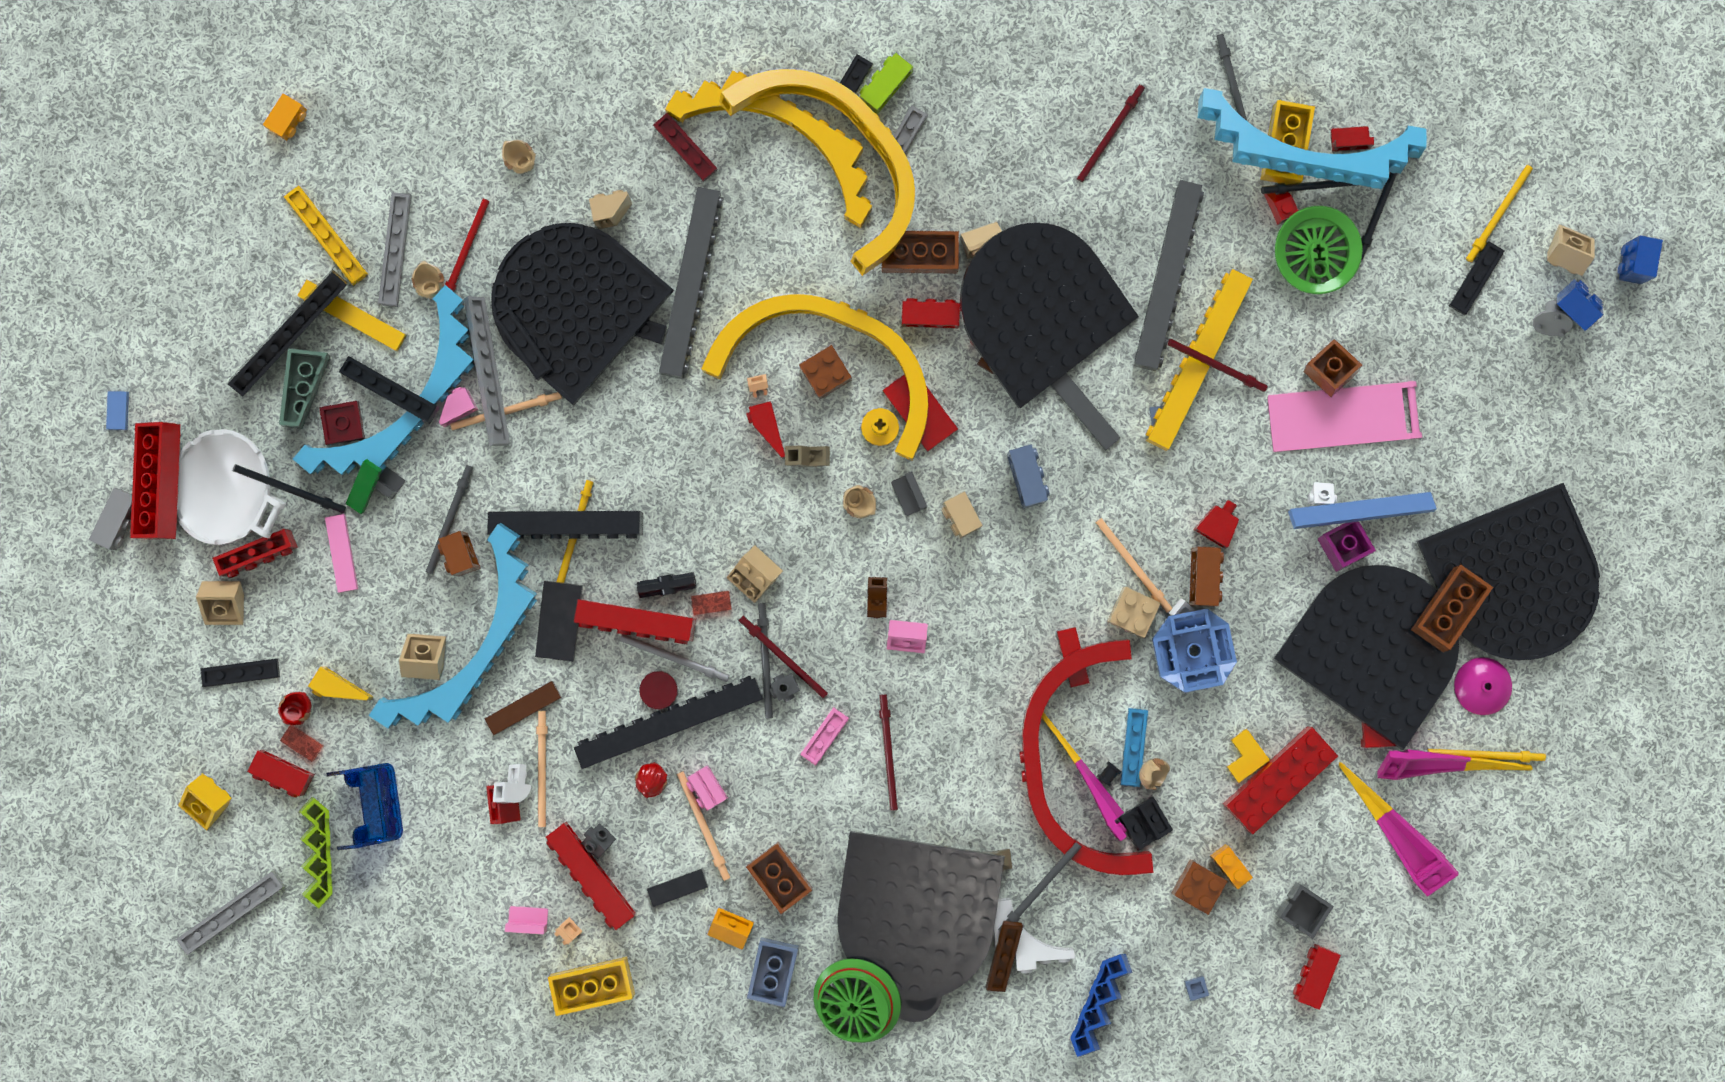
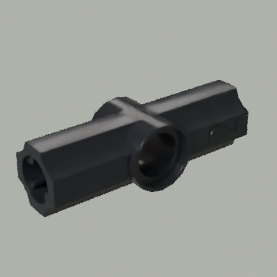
[637,572,697,598]

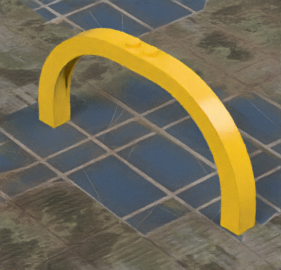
[719,69,915,276]
[701,294,928,461]

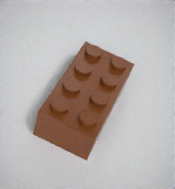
[882,230,959,274]
[1411,564,1493,653]

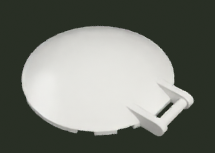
[177,429,286,545]

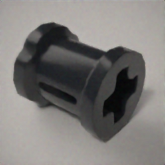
[1096,761,1122,787]

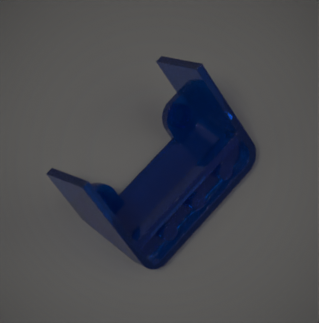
[326,763,403,850]

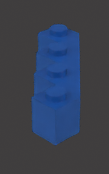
[1070,954,1133,1057]

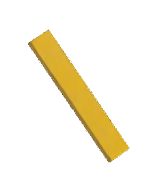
[284,185,369,286]
[297,279,406,351]

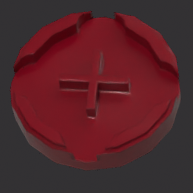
[639,671,678,709]

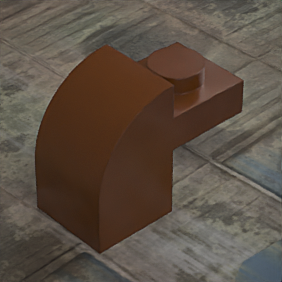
[867,577,887,618]

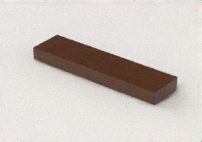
[484,681,562,735]
[985,921,1023,992]

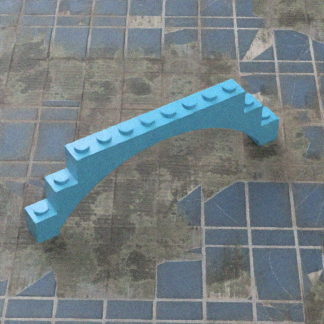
[1197,88,1427,189]
[293,285,475,475]
[369,523,537,728]

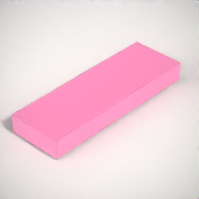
[800,707,849,766]

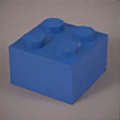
[1617,235,1663,284]

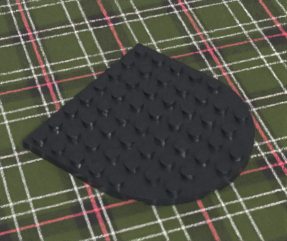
[491,223,674,406]
[960,223,1139,408]
[1417,483,1600,660]
[1273,565,1459,750]
[837,831,1005,1000]

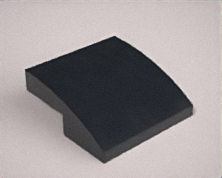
[1118,796,1173,851]

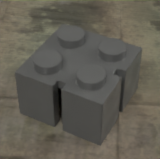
[1275,882,1334,939]

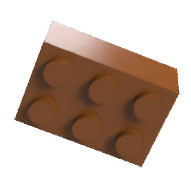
[1189,546,1224,607]
[746,841,813,914]

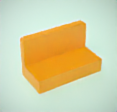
[707,907,754,949]

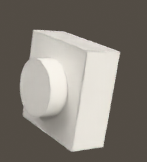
[1169,599,1196,615]

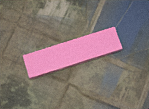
[325,514,358,593]

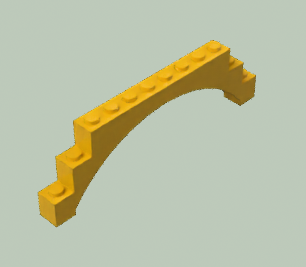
[665,71,872,228]

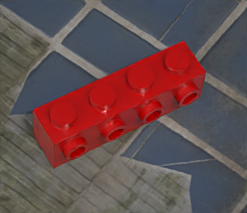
[212,529,298,578]

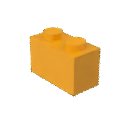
[263,93,307,141]
[1210,844,1253,889]

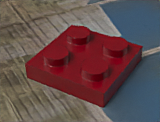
[319,401,365,445]

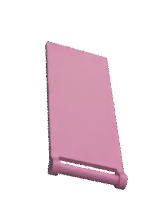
[1267,381,1422,452]

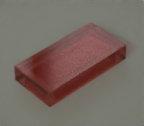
[691,591,732,615]
[280,725,324,762]

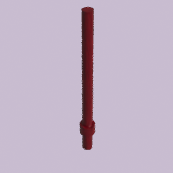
[1076,84,1145,183]
[1168,339,1268,392]
[738,615,828,698]
[879,694,898,811]

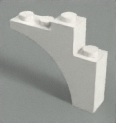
[993,898,1075,973]

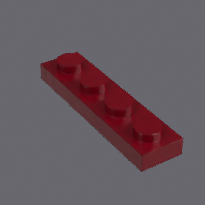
[653,113,718,182]

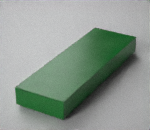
[346,459,382,514]

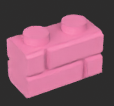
[686,765,728,811]

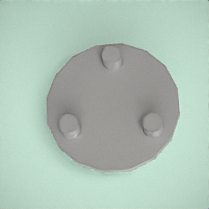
[1533,300,1573,337]

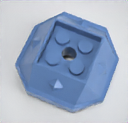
[1152,609,1237,692]

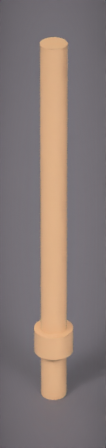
[450,392,562,430]
[1095,518,1172,613]
[536,711,548,827]
[677,771,731,881]

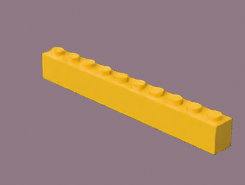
[1145,269,1253,451]

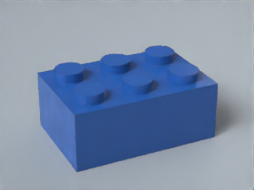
[1557,279,1604,331]

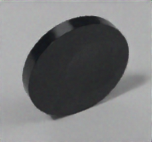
[899,996,942,1022]

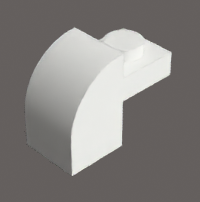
[493,764,531,803]

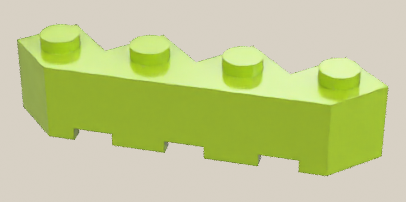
[298,797,333,909]

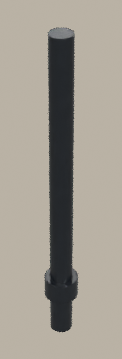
[1361,172,1397,260]
[1261,180,1357,195]
[232,464,346,513]

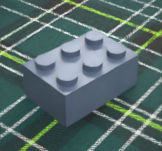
[1007,444,1050,509]
[747,937,799,1007]

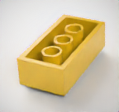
[1260,100,1315,184]
[548,957,635,1016]

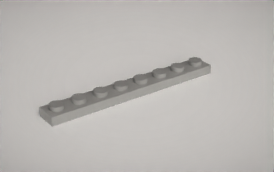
[464,296,510,446]

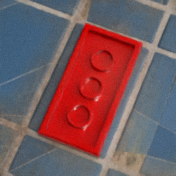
[882,374,958,452]

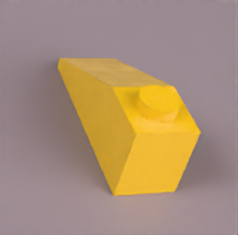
[308,666,373,700]

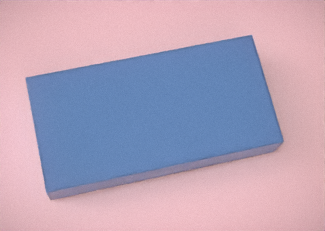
[106,391,129,430]

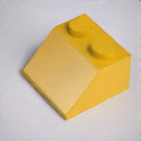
[178,773,232,830]

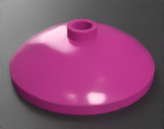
[1454,657,1512,715]

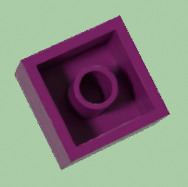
[1317,521,1376,572]

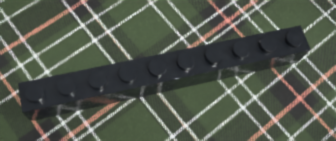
[574,676,764,769]

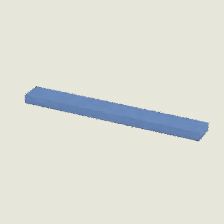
[1288,492,1437,529]

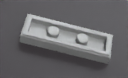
[894,105,928,154]

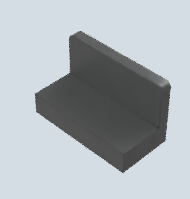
[375,467,405,499]
[891,471,927,516]

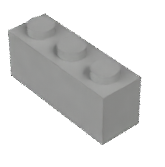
[89,488,132,550]

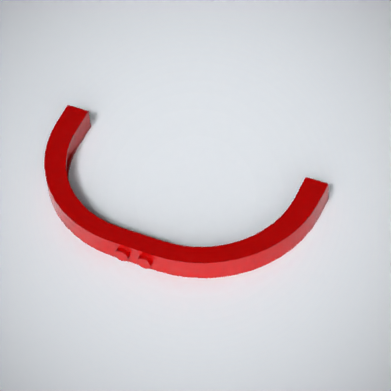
[1019,639,1154,875]

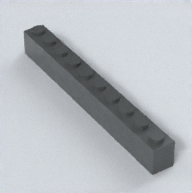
[1133,180,1204,371]
[659,187,724,379]

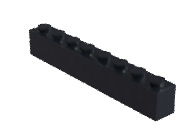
[227,269,347,397]
[487,511,643,540]

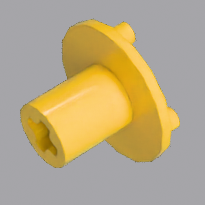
[861,408,899,446]

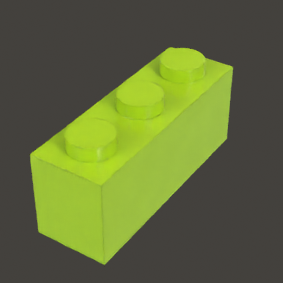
[859,53,913,115]

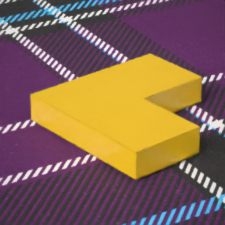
[1227,729,1270,783]

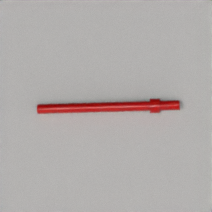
[445,198,490,292]

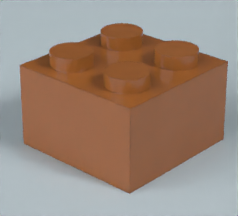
[1303,339,1362,397]
[799,345,852,400]
[438,531,481,577]
[1171,859,1227,915]

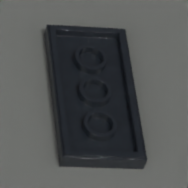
[535,580,583,662]

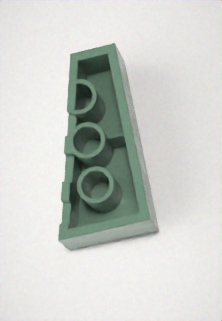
[279,348,330,429]

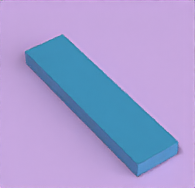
[1120,708,1148,787]

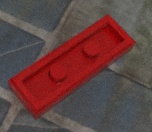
[1057,627,1090,688]

